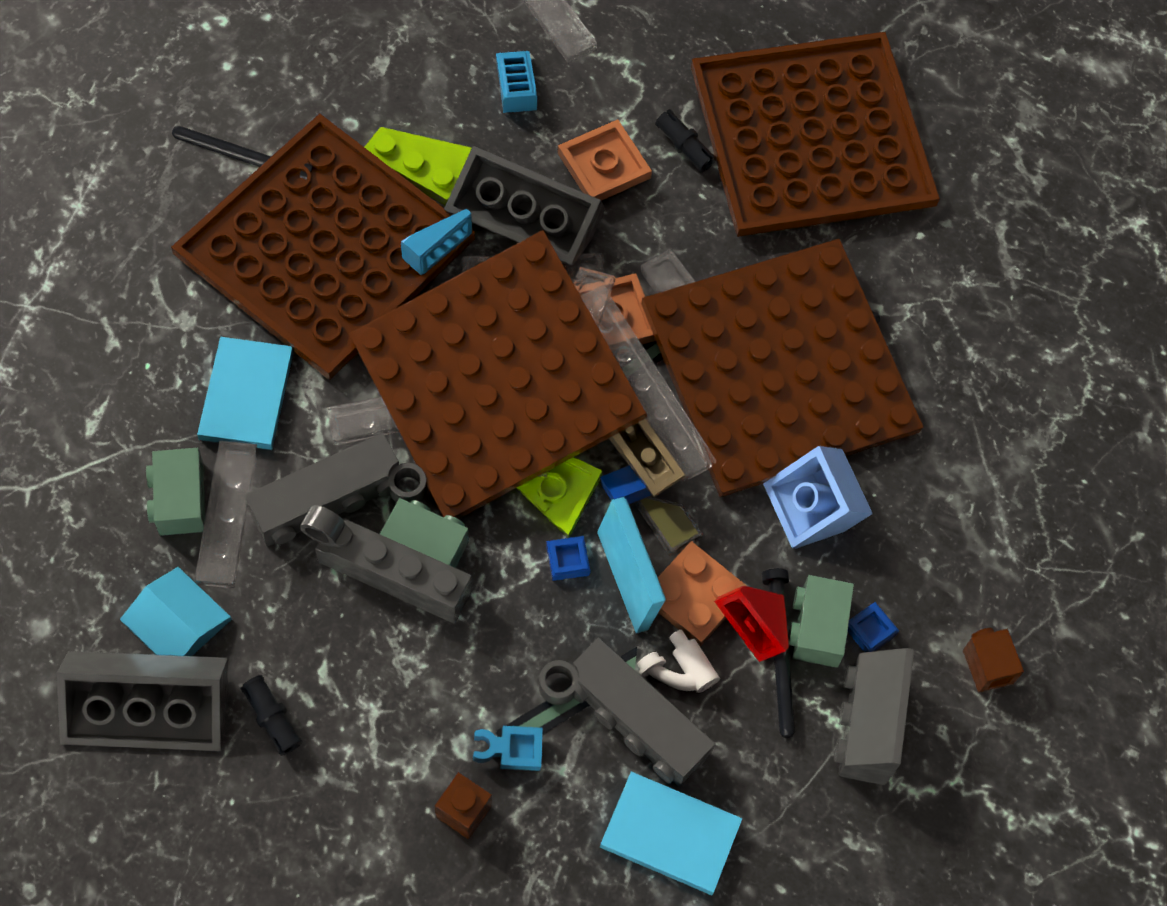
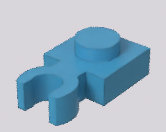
[473,726,543,771]

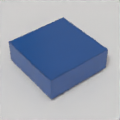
[600,466,651,504]
[546,536,590,581]
[847,602,899,653]

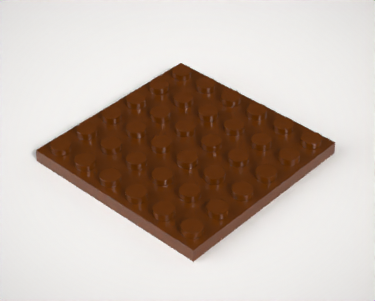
[691,32,940,237]
[171,113,475,380]
[349,230,647,519]
[641,239,923,498]

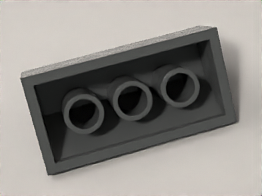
[444,146,605,266]
[56,651,228,751]

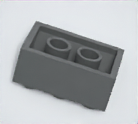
[834,648,914,785]

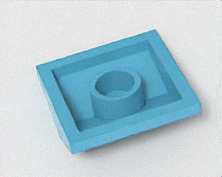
[120,567,232,656]

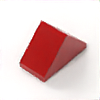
[714,585,789,662]

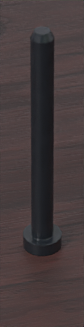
[172,126,313,180]
[762,568,795,738]

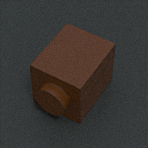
[963,628,1024,693]
[435,772,492,840]

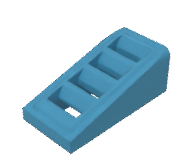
[496,51,537,113]
[401,209,472,275]

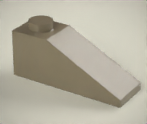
[609,419,686,497]

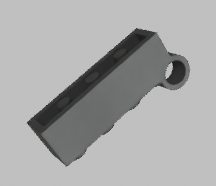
[244,433,427,547]
[300,505,472,624]
[539,637,716,788]

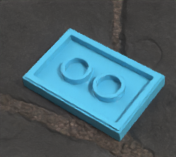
[197,337,294,450]
[597,497,666,633]
[600,771,743,895]

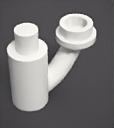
[637,629,720,693]

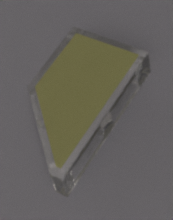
[634,496,703,556]

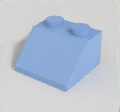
[763,446,873,549]

